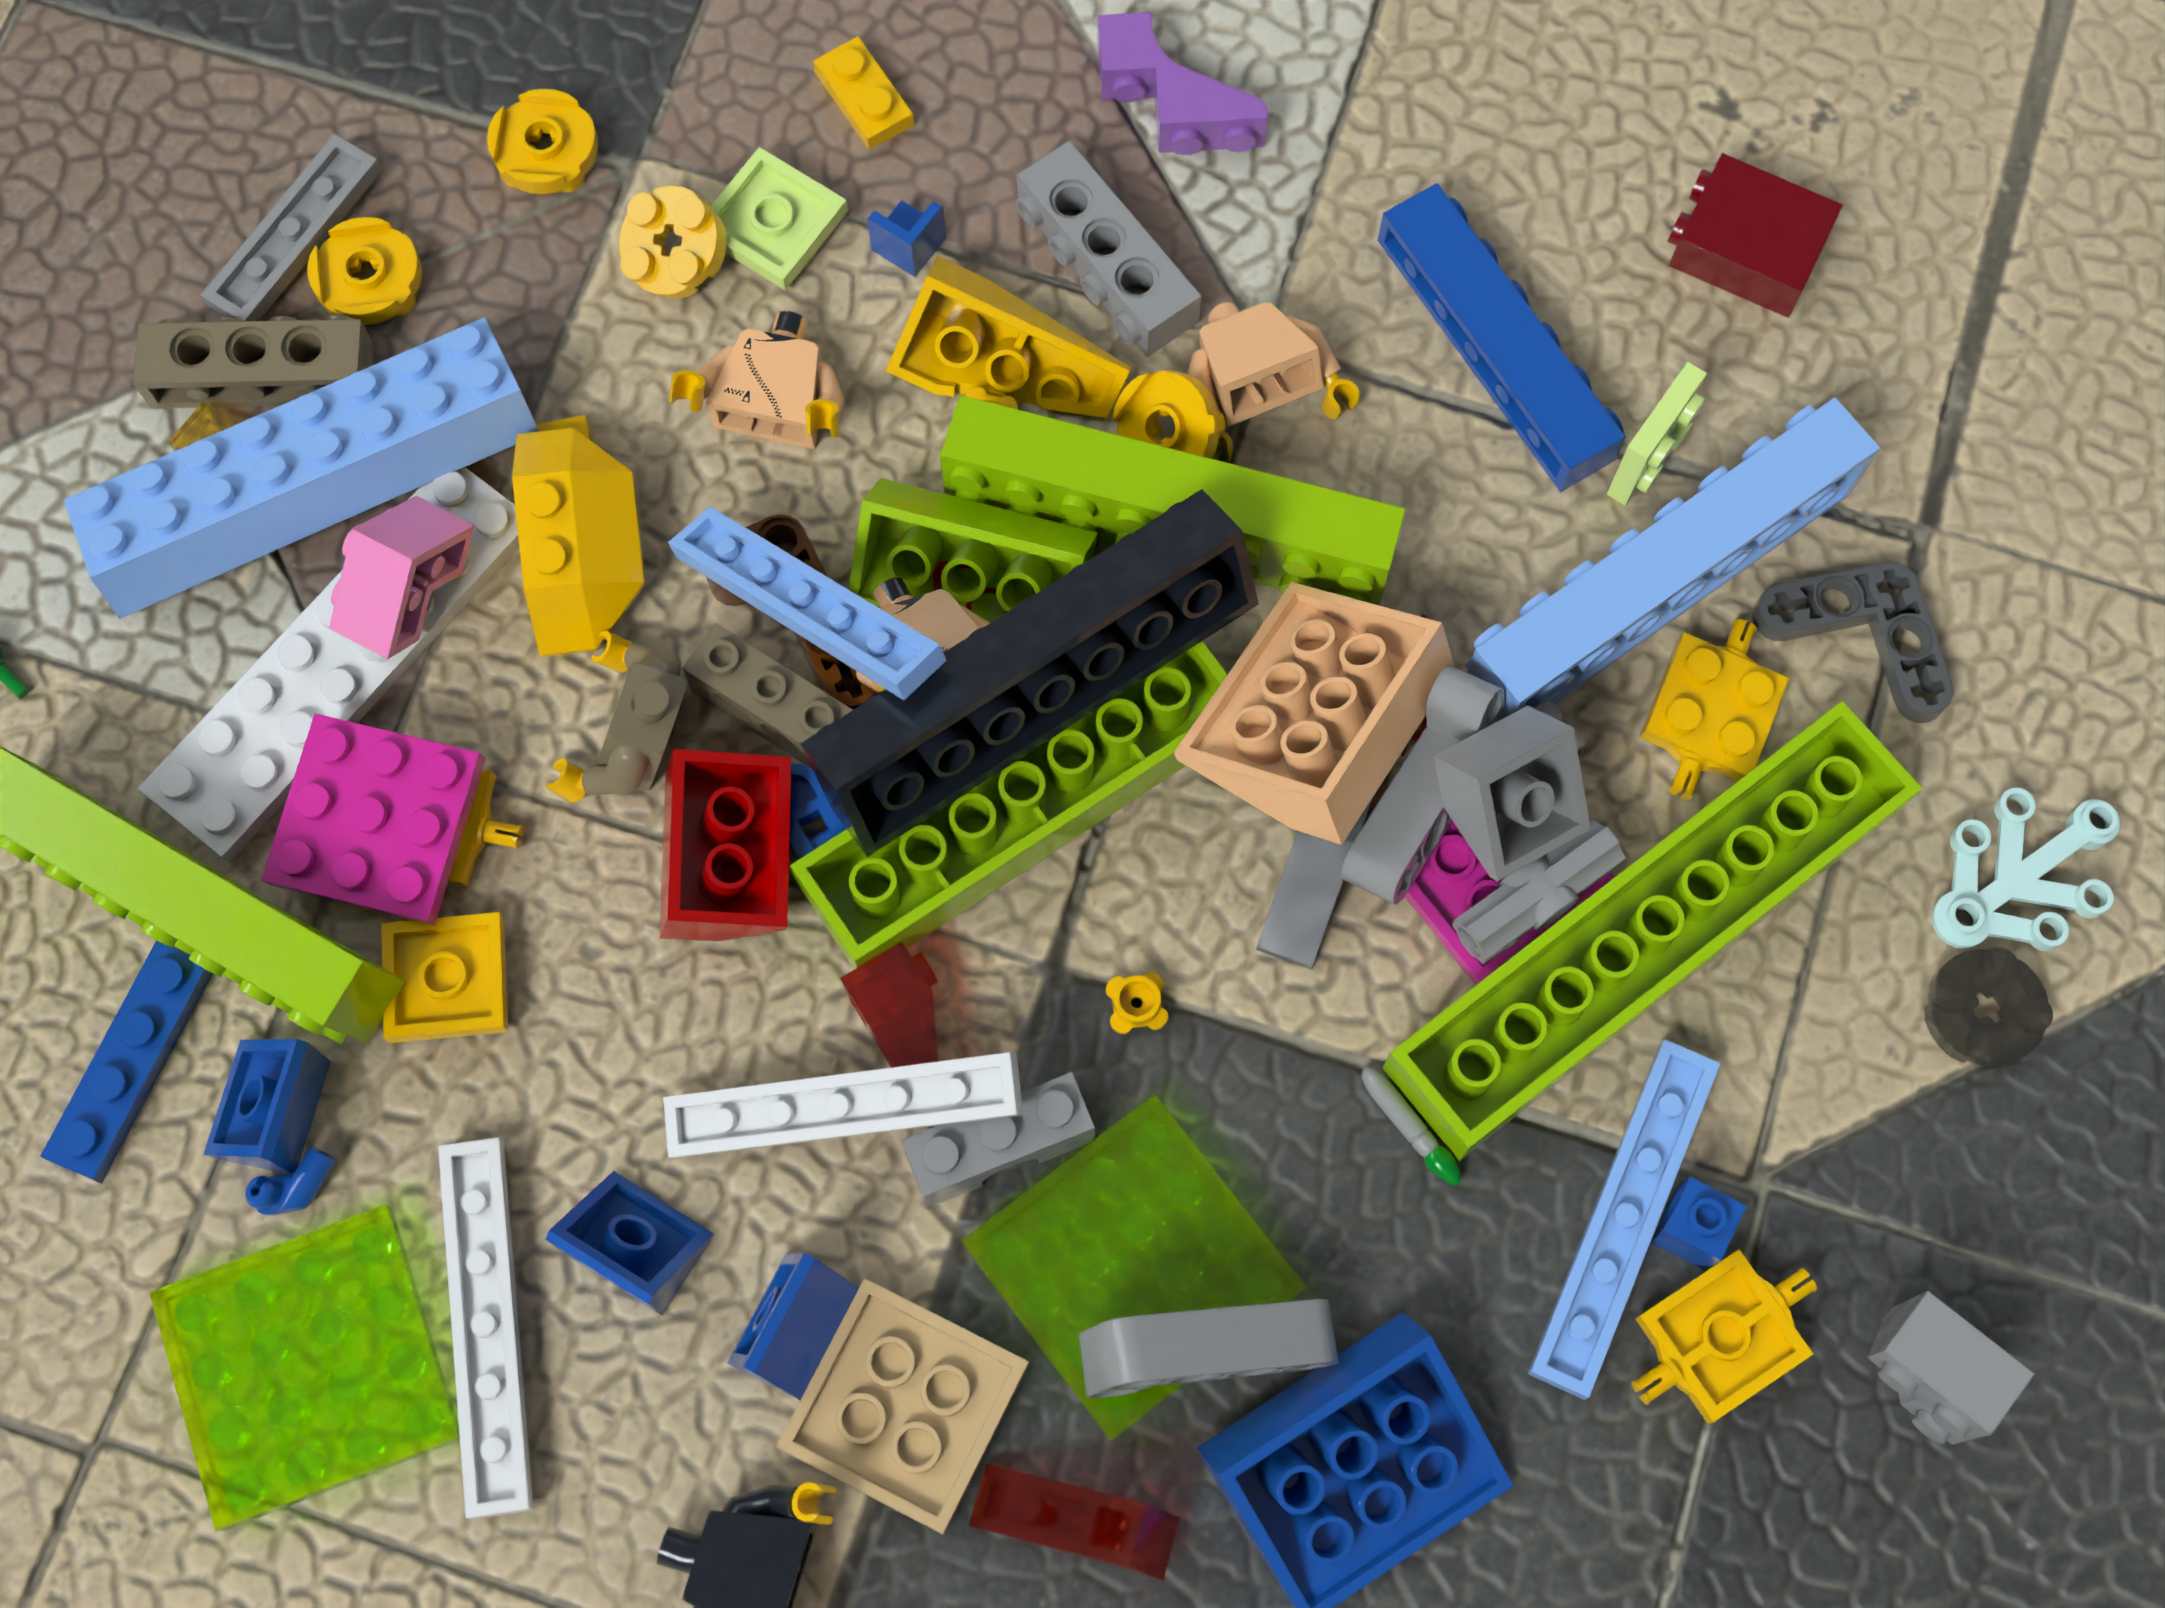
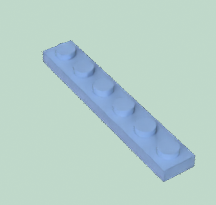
[668,506,947,700]
[1527,1039,1721,1400]

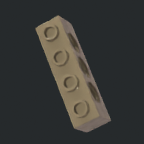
[133,315,375,408]
[682,623,852,768]

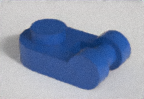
[789,763,846,860]

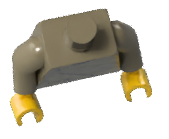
[545,630,689,803]

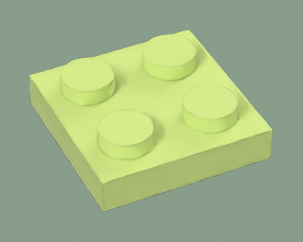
[712,147,848,291]
[1607,362,1707,506]

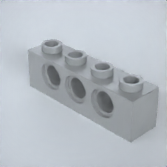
[1015,140,1201,357]

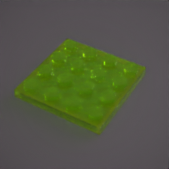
[961,1094,1306,1442]
[149,1204,460,1532]

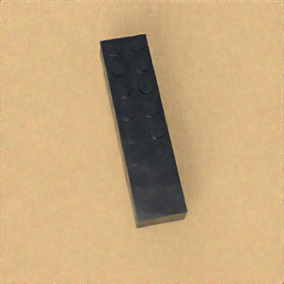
[800,489,1259,857]

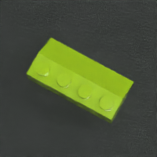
[848,478,1098,623]

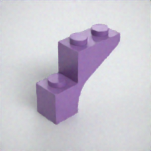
[1097,12,1268,155]

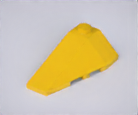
[885,256,1131,418]

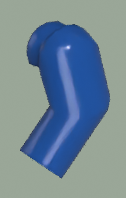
[245,1146,337,1216]

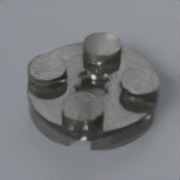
[1924,947,2053,1069]

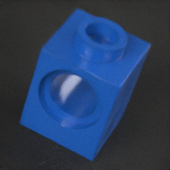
[1650,1177,1747,1271]

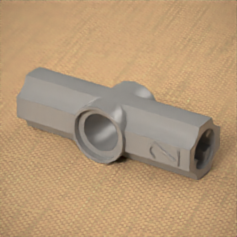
[1452,819,1626,965]

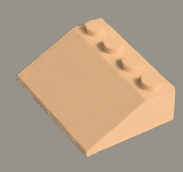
[1174,582,1455,845]

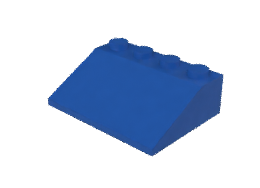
[1196,1312,1514,1608]

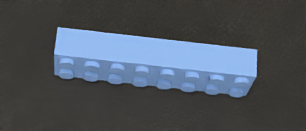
[63,317,539,619]
[1465,397,1880,717]

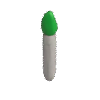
[1362,1067,1461,1186]

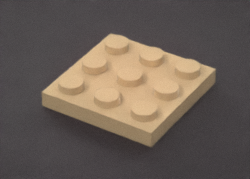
[776,1278,1029,1535]

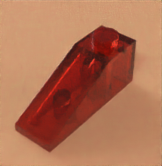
[840,941,940,1129]
[969,1464,1180,1581]

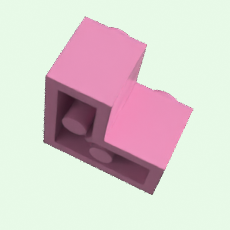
[329,496,475,659]

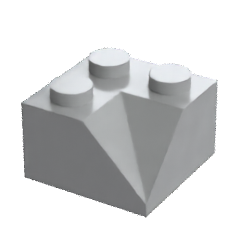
[1433,705,1591,882]
[1867,1291,2034,1445]

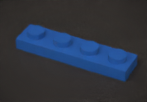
[40,941,213,1184]

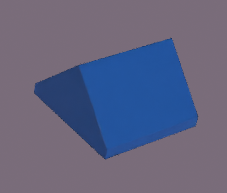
[203,1039,331,1174]
[546,1171,714,1316]
[726,1252,859,1400]

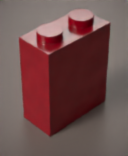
[1667,153,1843,318]

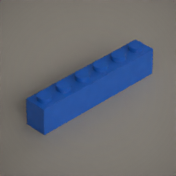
[1377,183,1625,493]

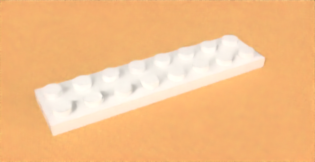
[137,467,519,864]

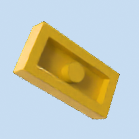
[813,36,914,150]

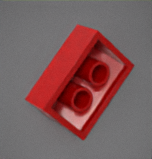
[659,749,791,942]

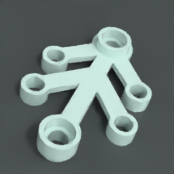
[1931,788,2120,951]

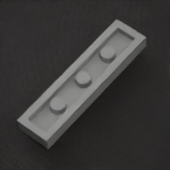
[200,134,382,321]

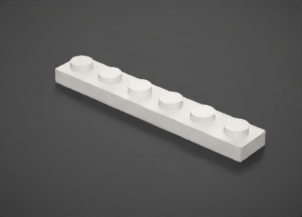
[663,1052,1023,1158]
[438,1137,534,1520]

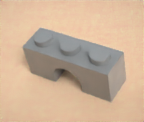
[901,1072,1095,1209]

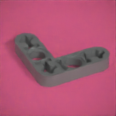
[1752,562,1954,723]

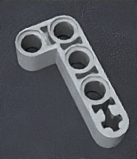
[1341,665,1505,904]
[1078,1299,1339,1398]

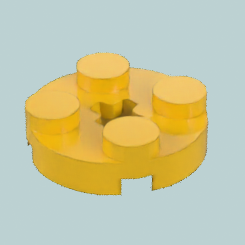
[487,89,598,194]
[619,186,727,299]
[307,217,422,325]
[1113,370,1226,459]

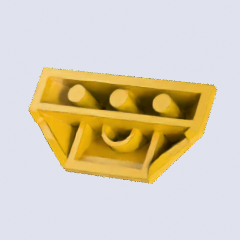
[512,428,645,657]

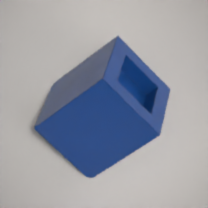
[867,200,946,277]

